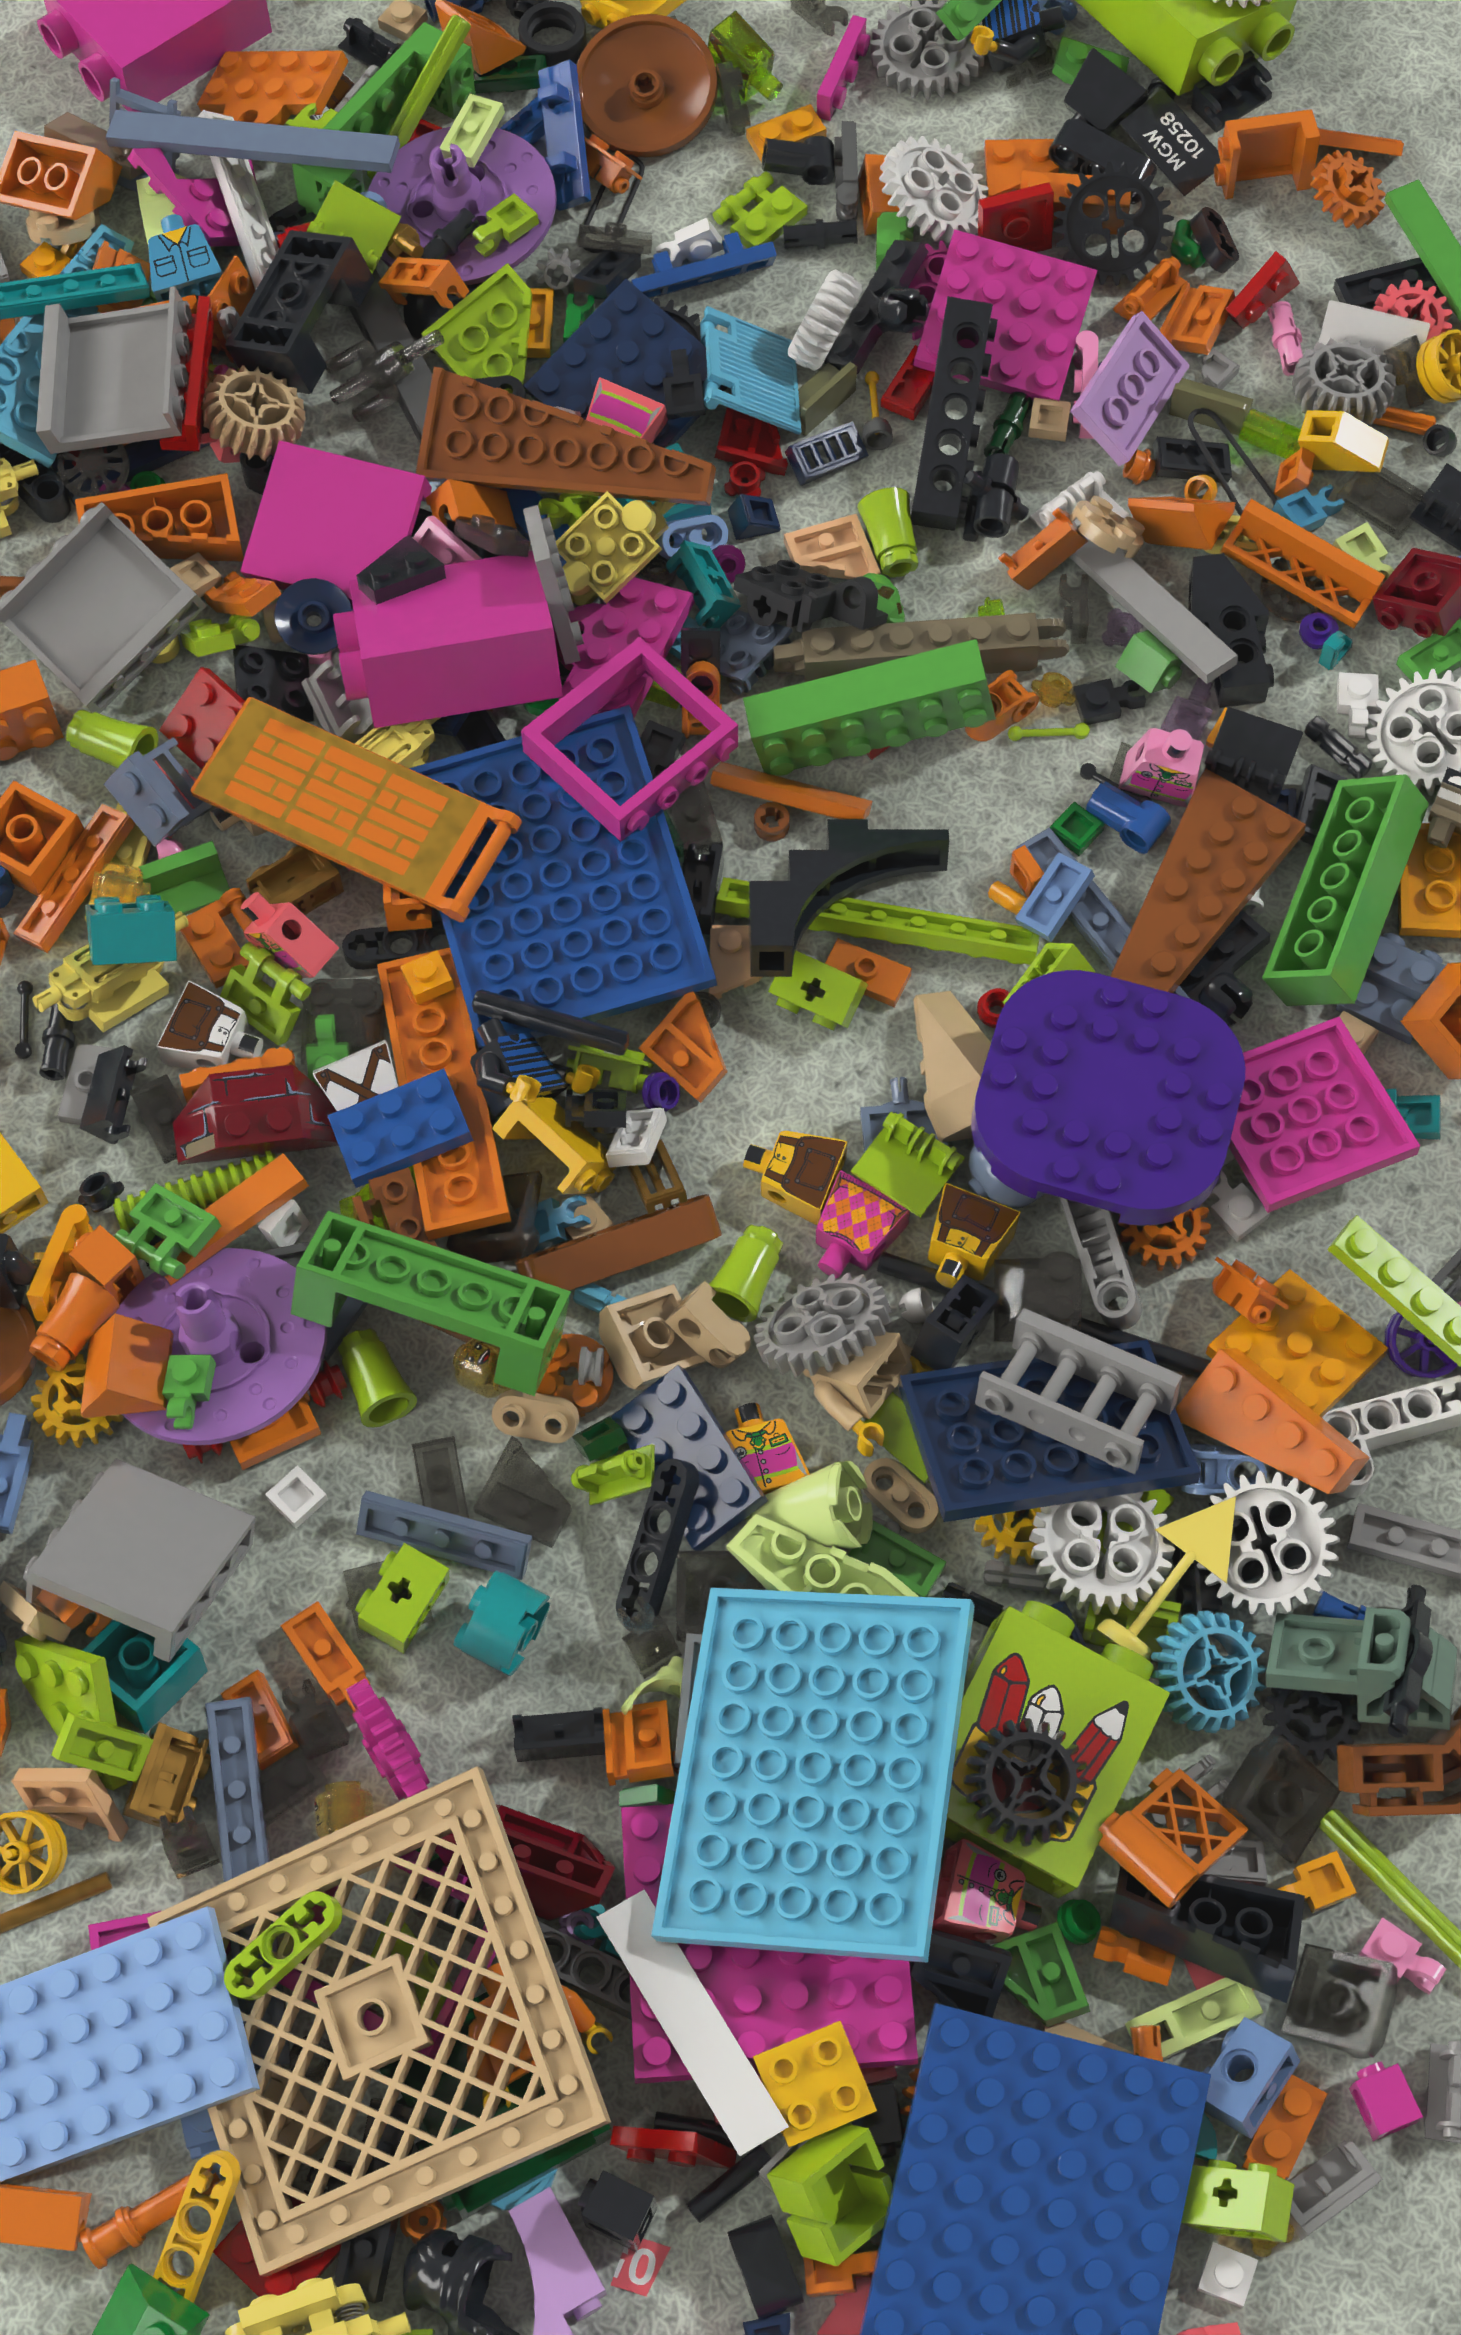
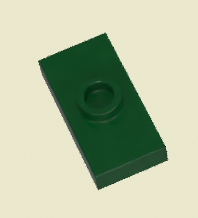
[473,54,548,93]

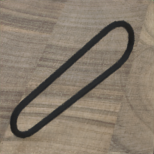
[1188,408,1278,516]

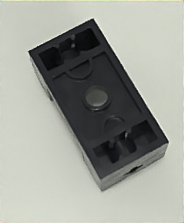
[225,230,375,394]

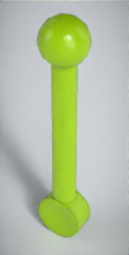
[1007,723,1090,741]

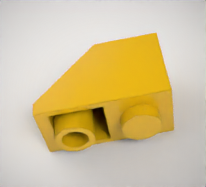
[1298,410,1389,472]

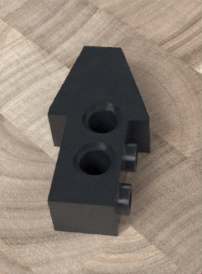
[1188,553,1274,708]

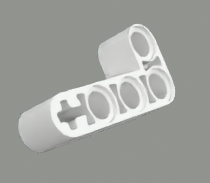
[1322,1376,1461,1499]

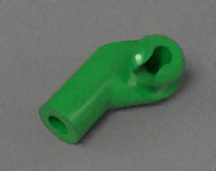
[1170,219,1206,269]

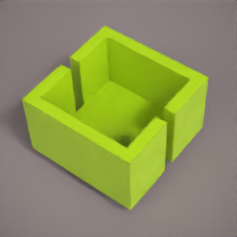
[766,2124,893,2266]

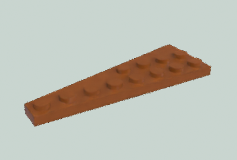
[415,367,716,506]
[1110,769,1306,993]

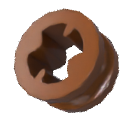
[754,802,790,842]

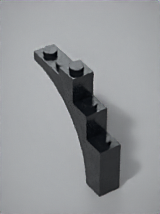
[748,819,950,977]

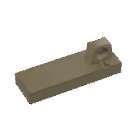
[44,112,145,181]

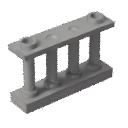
[975,1308,1183,1474]

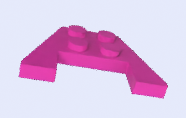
[127,148,257,247]

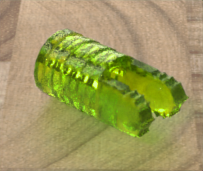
[1238,408,1301,459]

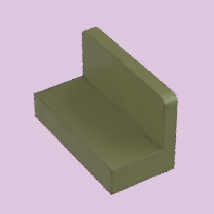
[798,362,857,436]
[1169,378,1253,436]

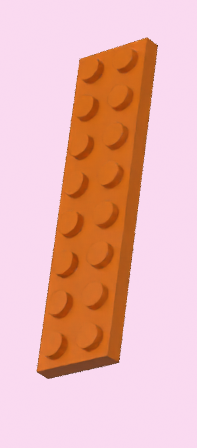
[377,947,511,1240]

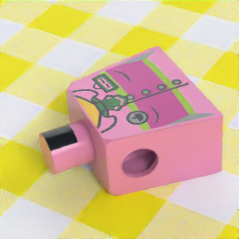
[1118,728,1204,808]

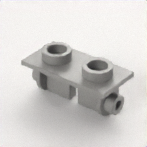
[1425,2041,1461,2144]

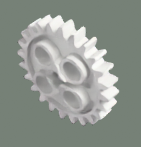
[879,136,989,244]
[1366,669,1461,796]
[1196,1471,1340,1617]
[1029,1492,1175,1615]

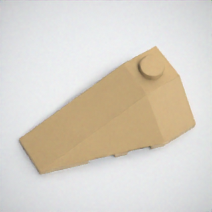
[913,991,991,1143]

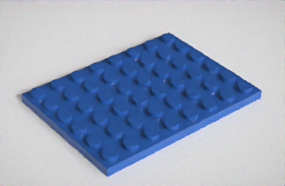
[409,705,718,1050]
[859,2003,1211,2335]

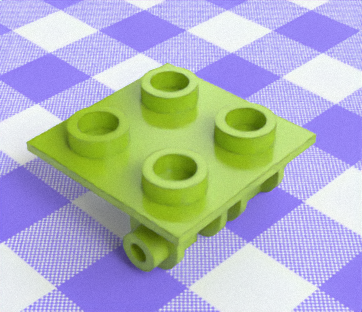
[306,180,401,274]
[850,1112,965,1218]

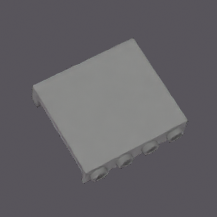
[36,286,192,454]
[0,501,207,713]
[23,1458,256,1662]

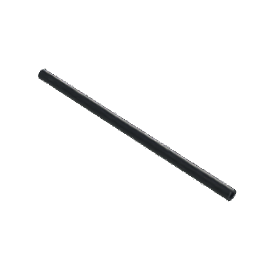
[877,1251,1211,1378]

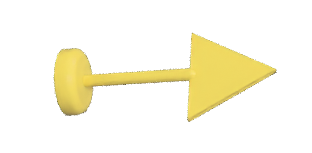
[1096,1496,1236,1661]

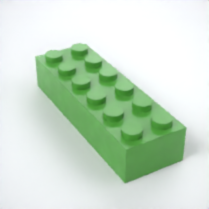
[743,639,996,776]
[1262,774,1429,1006]

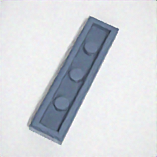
[356,1490,532,1580]

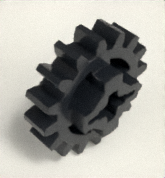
[1262,1687,1362,1766]

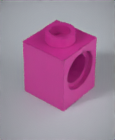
[1349,2061,1423,2142]

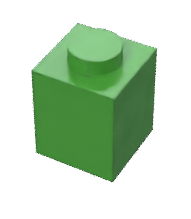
[1115,630,1183,693]

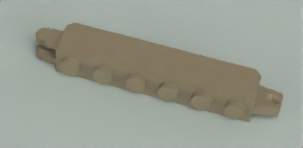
[773,613,1069,682]

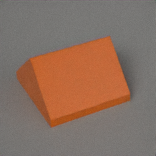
[435,0,527,75]
[1128,496,1235,550]
[80,1313,174,1418]

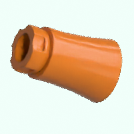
[29,1273,120,1372]

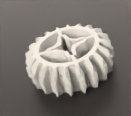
[788,269,862,371]

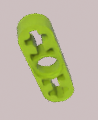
[224,1891,342,2000]

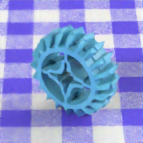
[1151,1611,1267,1733]

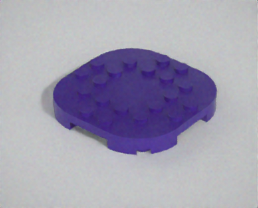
[971,970,1246,1226]

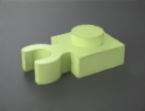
[1333,522,1394,580]

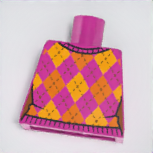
[816,1170,910,1278]

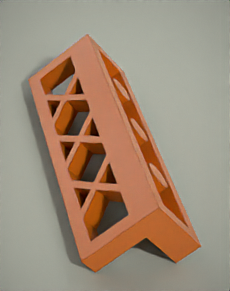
[1220,499,1386,629]

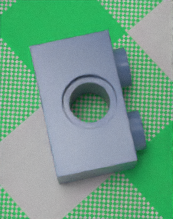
[1203,2017,1300,2139]

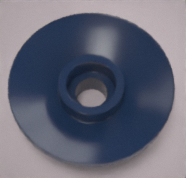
[274,578,352,655]

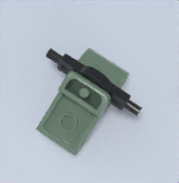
[1266,1585,1457,1738]

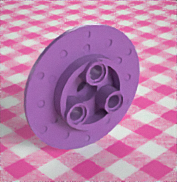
[368,127,557,286]
[115,1248,327,1445]

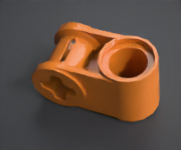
[682,661,722,739]
[965,670,1039,741]

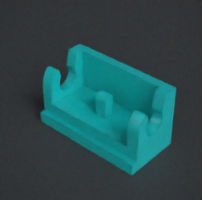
[666,540,742,628]

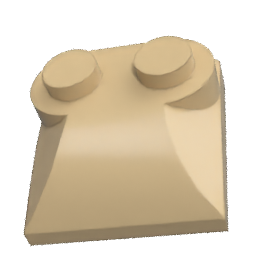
[599,1284,707,1390]

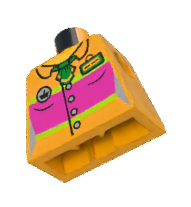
[725,1403,810,1495]

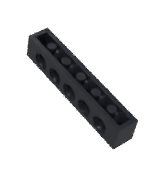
[911,296,998,531]

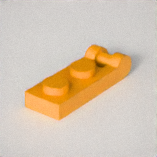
[26,1204,93,1322]

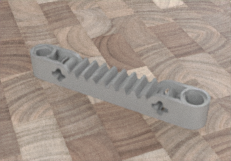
[1060,1197,1142,1330]

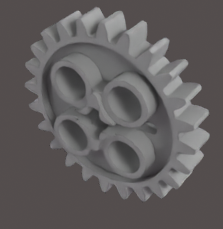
[870,0,985,100]
[753,1273,892,1377]

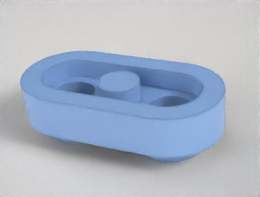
[656,515,728,560]

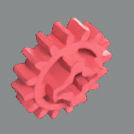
[1372,279,1452,347]

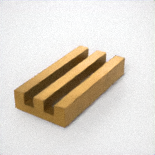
[627,1139,688,1214]

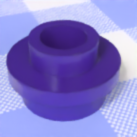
[1299,612,1339,650]
[642,1072,680,1112]

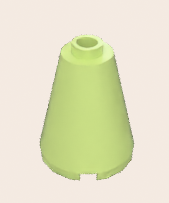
[746,1461,873,1549]

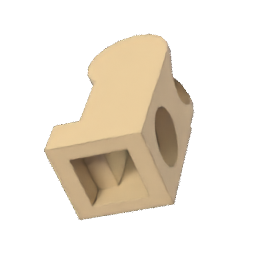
[665,1281,751,1368]

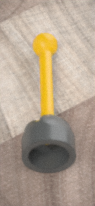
[862,371,893,450]

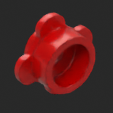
[724,461,766,497]

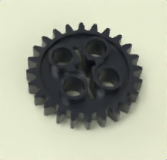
[1053,161,1174,286]

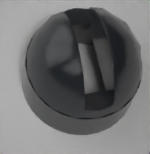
[1423,424,1457,457]

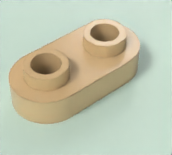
[492,1389,579,1443]
[863,1458,938,1534]

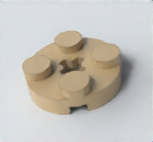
[26,208,101,245]
[1070,496,1145,558]

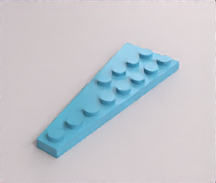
[0,224,134,468]

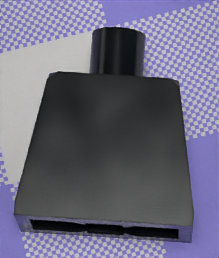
[1063,48,1149,135]

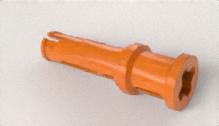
[79,2166,220,2269]

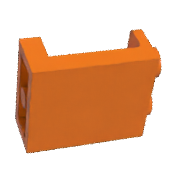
[1214,109,1321,199]

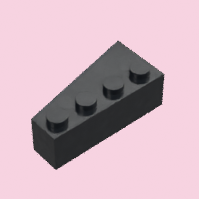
[1109,1865,1305,2003]

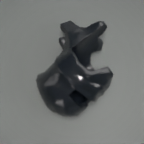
[403,2228,520,2335]

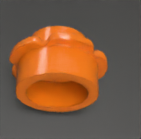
[1123,449,1155,485]
[400,2201,447,2244]

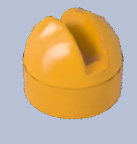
[1184,475,1218,500]

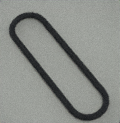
[579,154,645,253]

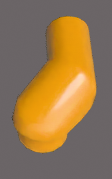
[988,881,1028,915]

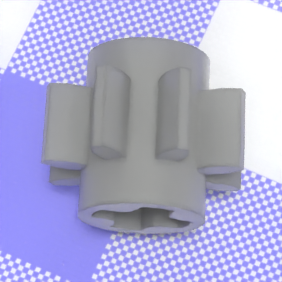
[536,248,580,295]

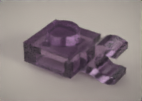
[1160,677,1213,741]

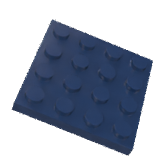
[523,278,728,448]

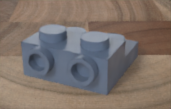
[1336,933,1446,1045]

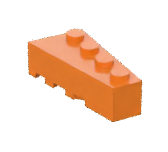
[75,473,244,562]
[1176,1348,1370,1494]

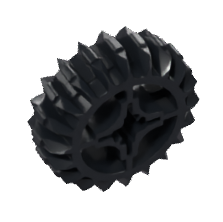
[963,1718,1090,1847]

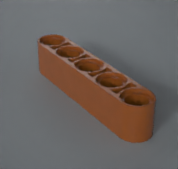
[515,1194,722,1291]

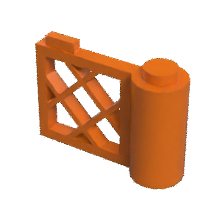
[1098,1768,1249,1908]

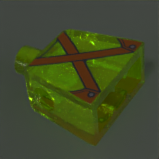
[708,11,783,101]

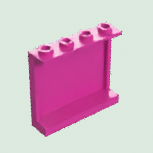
[240,440,432,608]

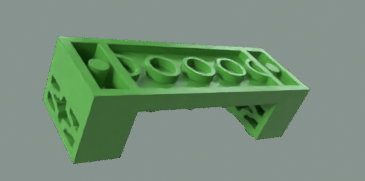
[292,22,476,215]
[291,1211,571,1396]

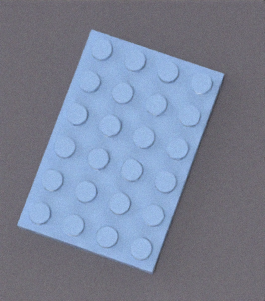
[0,1906,260,2184]

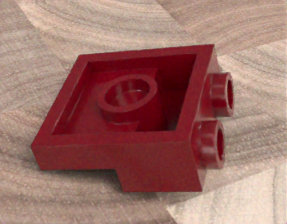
[1372,548,1461,638]

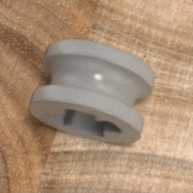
[578,1347,604,1386]

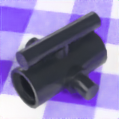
[963,453,1029,542]

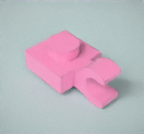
[1356,1917,1446,1994]

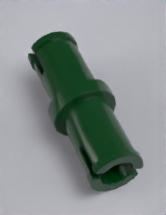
[984,392,1032,457]

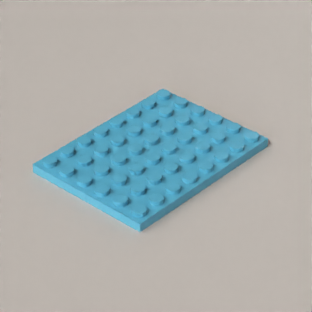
[651,1588,975,1963]

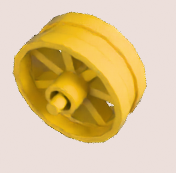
[1416,329,1461,404]
[0,1809,68,1895]

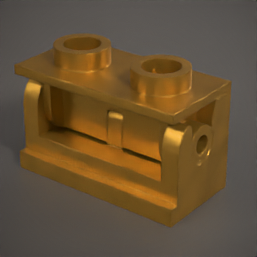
[246,845,344,915]
[122,1722,211,1831]

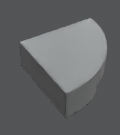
[1201,347,1240,390]

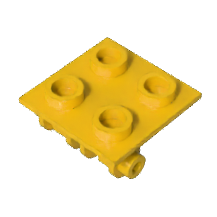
[753,2020,877,2148]

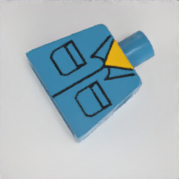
[148,214,223,302]

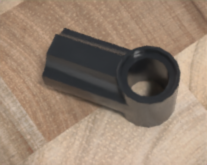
[762,136,834,185]

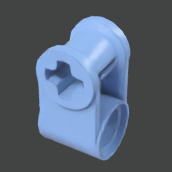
[1181,1444,1267,1495]

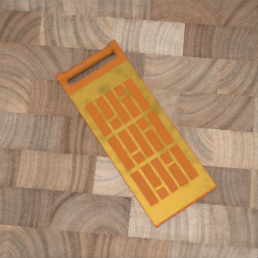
[190,697,522,922]

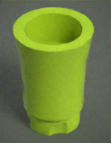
[857,487,918,578]
[66,710,159,768]
[709,1225,783,1322]
[338,1328,417,1428]

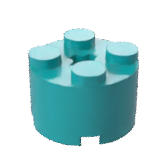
[453,1570,551,1676]

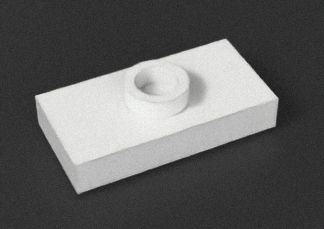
[606,1108,667,1168]

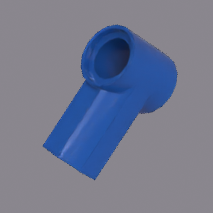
[1086,781,1171,854]

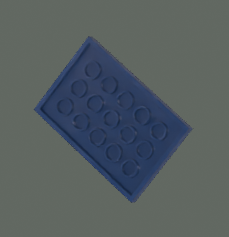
[898,1340,1201,1522]

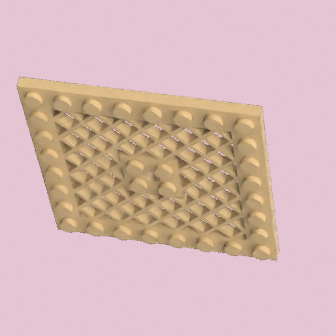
[147,1766,611,2277]

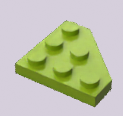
[421,263,532,394]
[14,1634,128,1790]

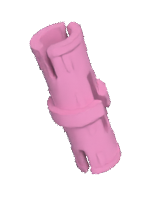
[1267,301,1303,376]

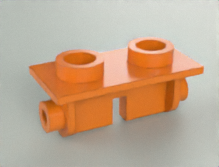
[584,133,642,194]
[1113,256,1188,321]
[1212,1257,1289,1324]

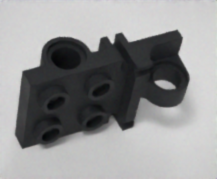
[733,560,888,632]

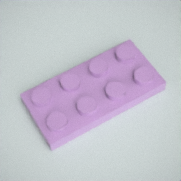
[1070,311,1190,466]

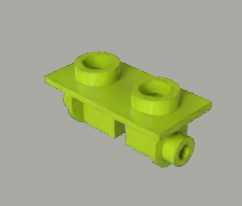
[566,1044,654,1094]
[571,1444,655,1505]

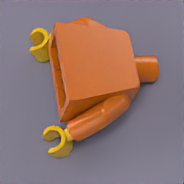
[467,1963,613,2108]

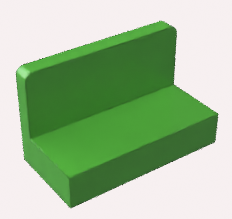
[136,841,230,915]

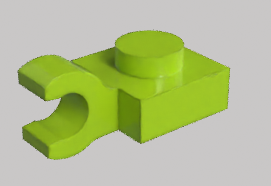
[472,193,539,257]

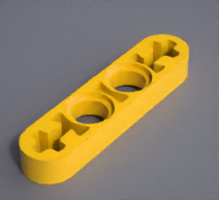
[153,2150,241,2303]

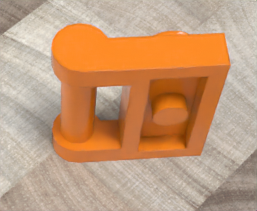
[180,888,252,989]

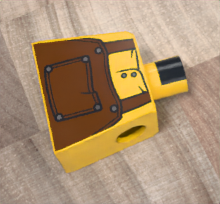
[743,1131,847,1225]
[927,1183,1020,1288]

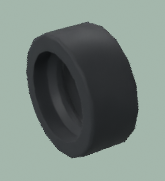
[518,1,587,67]

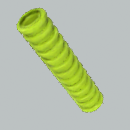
[113,1150,275,1233]

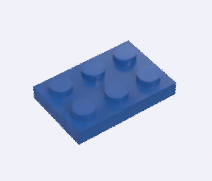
[327,1069,474,1188]

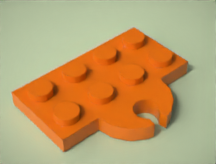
[197,51,349,125]

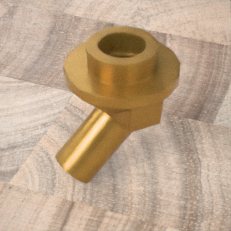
[385,223,424,260]

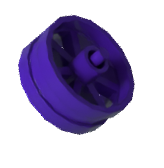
[1384,1312,1458,1378]

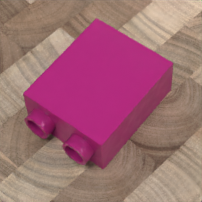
[37,0,272,112]
[333,551,563,728]

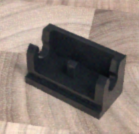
[1191,50,1272,133]
[682,843,724,935]
[79,1045,148,1144]
[512,1707,605,1762]

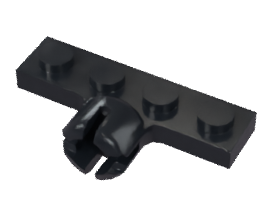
[824,240,929,374]
[1179,910,1270,1027]
[304,2098,415,2303]

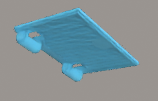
[700,306,802,435]

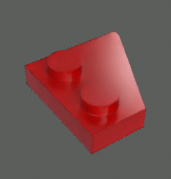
[1225,251,1300,329]
[714,407,788,476]
[610,2126,737,2169]

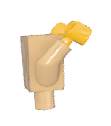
[803,1331,934,1457]

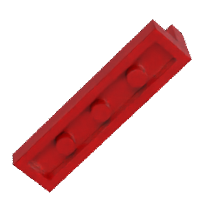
[160,296,214,452]

